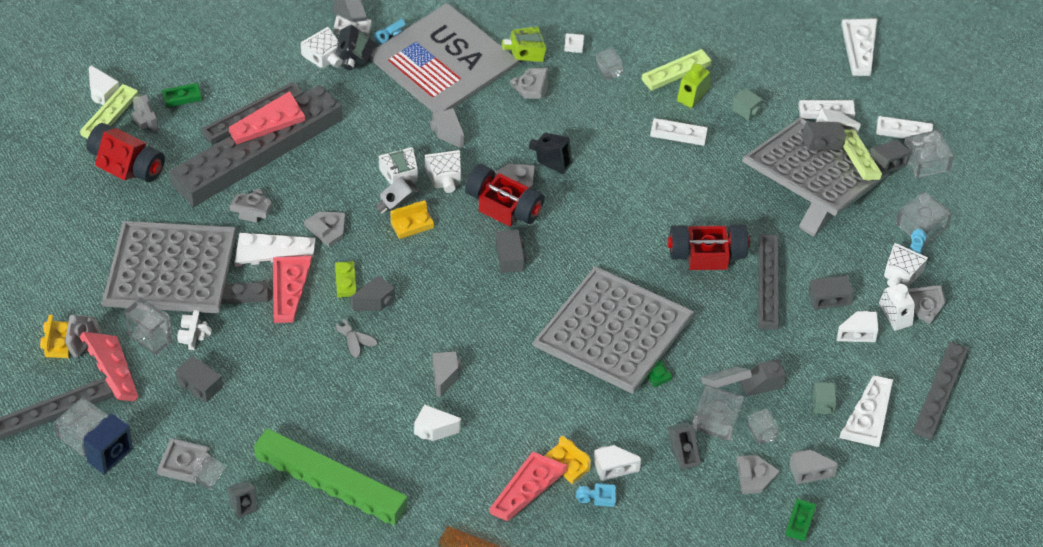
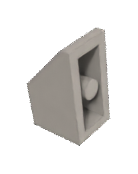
[430,108,464,148]
[799,203,834,237]
[432,351,462,397]
[789,450,838,484]

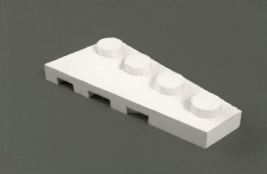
[841,19,877,76]
[235,233,316,267]
[839,375,893,447]

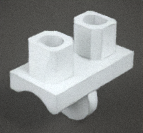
[177,310,212,350]

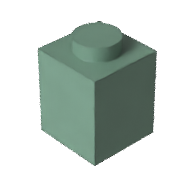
[732,88,762,121]
[812,382,836,415]

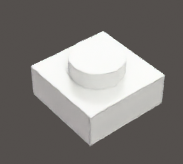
[565,34,584,53]

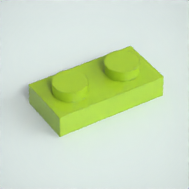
[335,261,356,297]

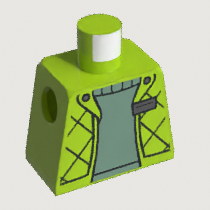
[502,27,546,62]

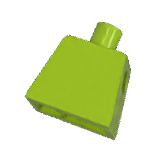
[677,64,710,109]

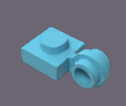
[374,19,406,45]
[910,229,927,254]
[576,483,616,507]

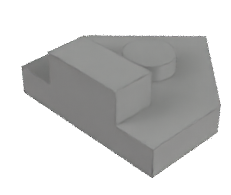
[510,68,549,98]
[132,94,158,133]
[495,164,534,188]
[230,188,272,223]
[304,212,345,247]
[908,285,945,325]
[65,315,102,358]
[736,455,780,494]

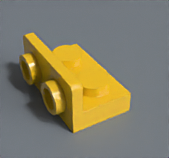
[390,200,434,239]
[40,315,70,358]
[544,436,591,484]

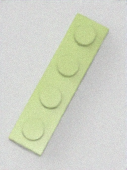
[642,49,711,91]
[80,84,138,139]
[843,129,882,180]

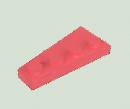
[229,91,305,145]
[273,256,312,323]
[80,332,138,401]
[489,452,568,521]

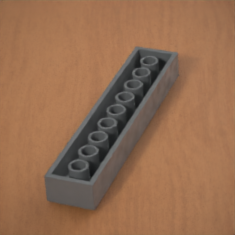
[170,84,343,207]

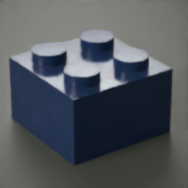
[83,413,133,475]

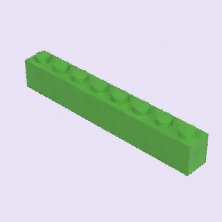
[254,428,407,525]

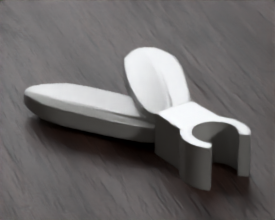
[336,319,377,358]

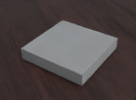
[701,366,752,388]
[157,438,210,484]

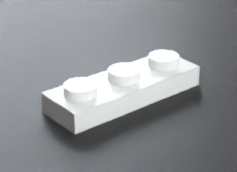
[799,100,855,119]
[876,116,933,142]
[650,118,708,146]

